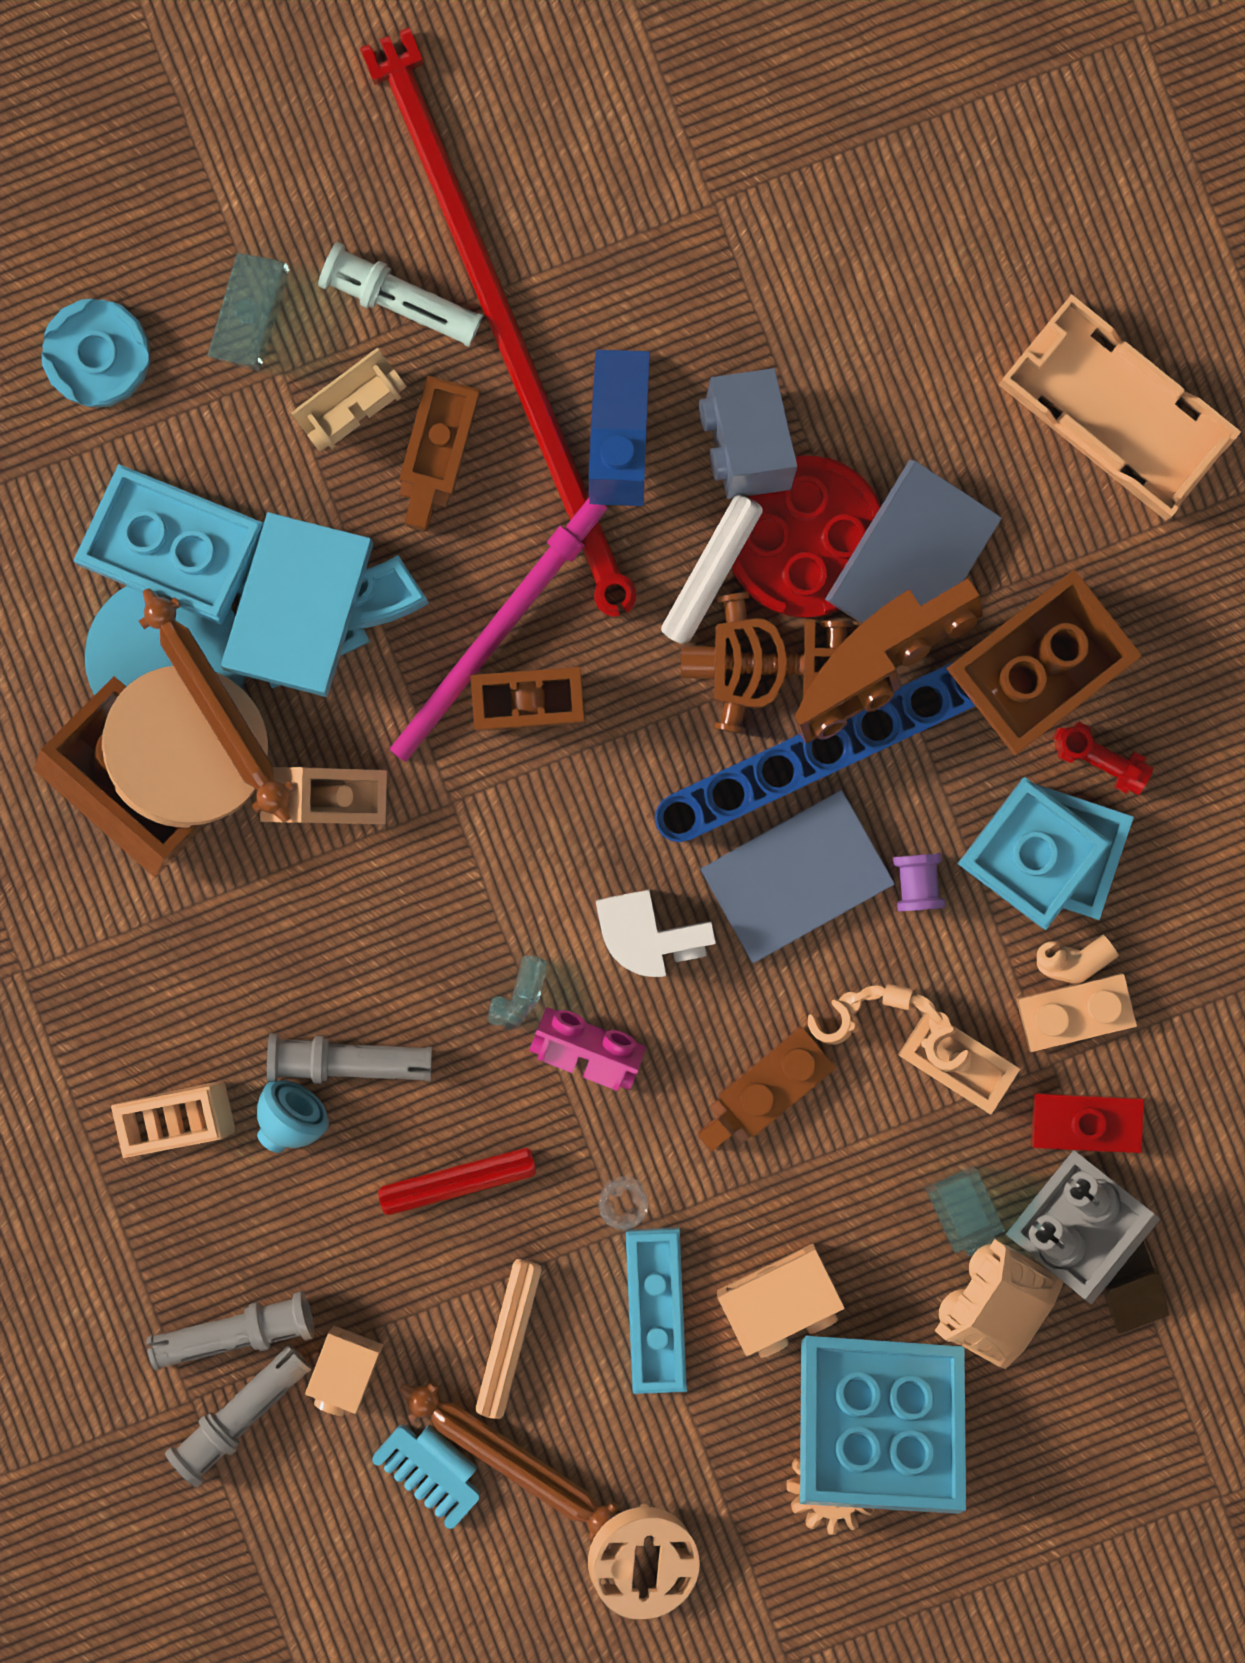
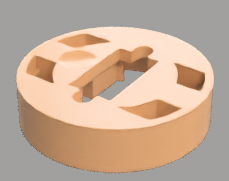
[588,1504,700,1620]

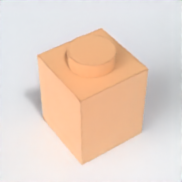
[305,1325,384,1416]

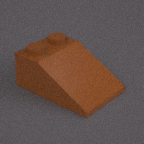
[946,569,1142,756]

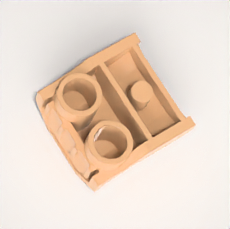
[935,1239,1064,1369]

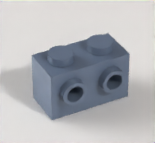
[699,368,797,499]

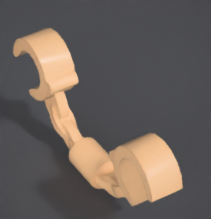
[808,984,971,1072]

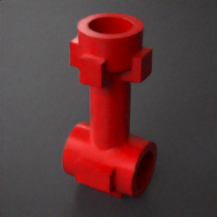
[1052,722,1154,795]

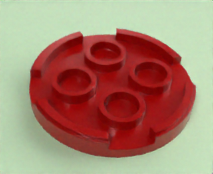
[731,455,881,618]

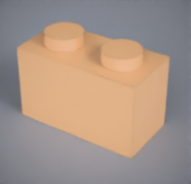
[717,1243,845,1358]

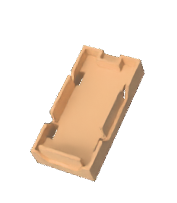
[998,294,1241,521]

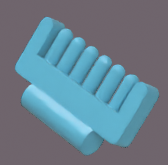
[372,1425,480,1529]

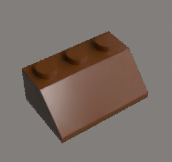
[34,676,204,878]

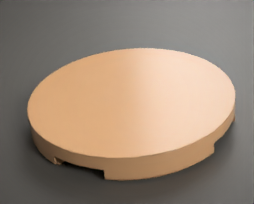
[102,666,268,828]

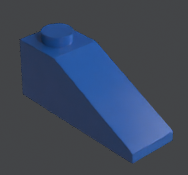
[589,350,650,506]

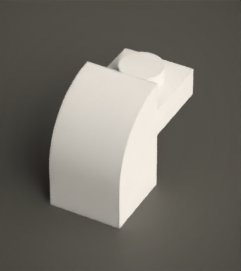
[596,889,716,977]

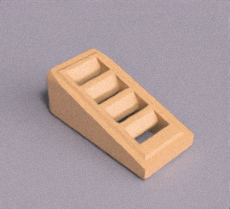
[111,1081,235,1158]

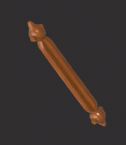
[139,588,294,823]
[399,1381,620,1541]

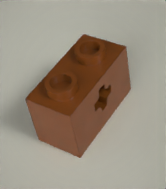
[470,667,586,732]

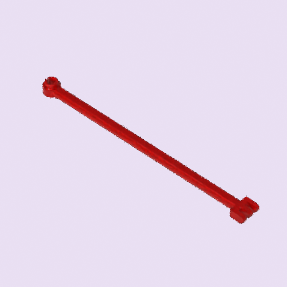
[360,27,637,618]

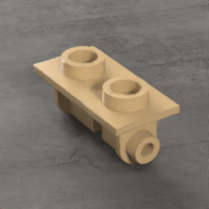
[291,348,407,452]

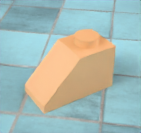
[260,767,387,824]

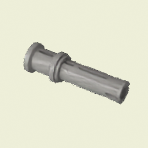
[267,1033,432,1084]
[146,1291,315,1371]
[165,1344,312,1488]

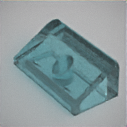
[207,253,290,372]

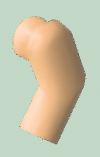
[1037,935,1119,984]

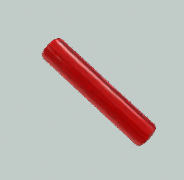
[378,1148,537,1215]

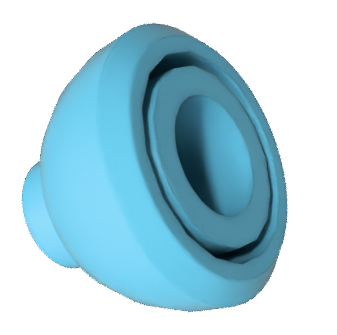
[257,1080,329,1153]

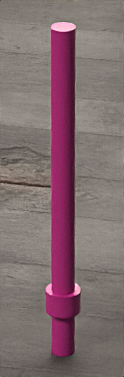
[389,498,608,762]

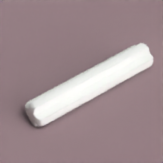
[661,495,762,644]

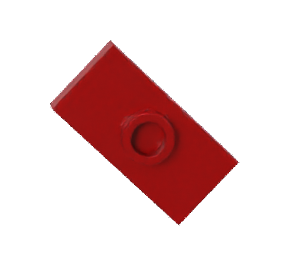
[1031,1092,1144,1153]

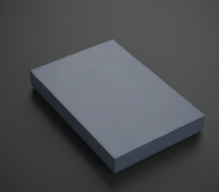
[825,460,1002,623]
[700,790,895,963]

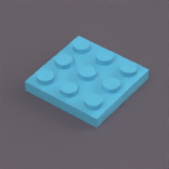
[800,1336,966,1514]

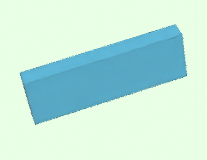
[626,1227,687,1394]

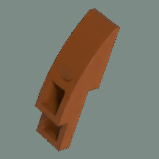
[795,578,983,744]

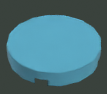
[41,299,151,408]

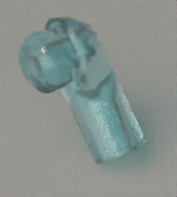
[487,956,548,1030]

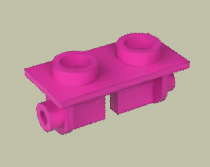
[529,1007,647,1092]

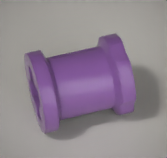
[893,853,946,911]

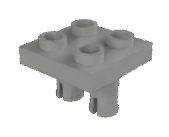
[1006,1150,1160,1305]

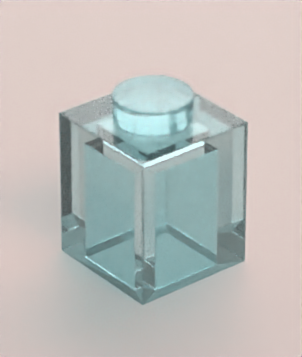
[924,1166,1005,1256]

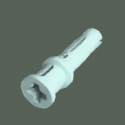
[318,241,483,347]

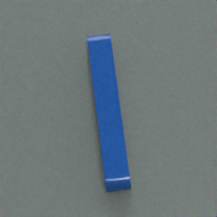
[655,661,975,842]

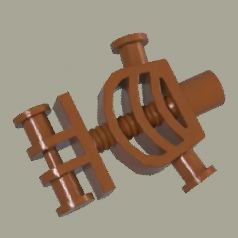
[681,592,853,735]

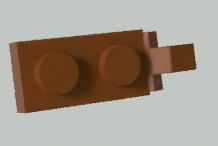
[399,376,481,532]
[698,1026,836,1152]

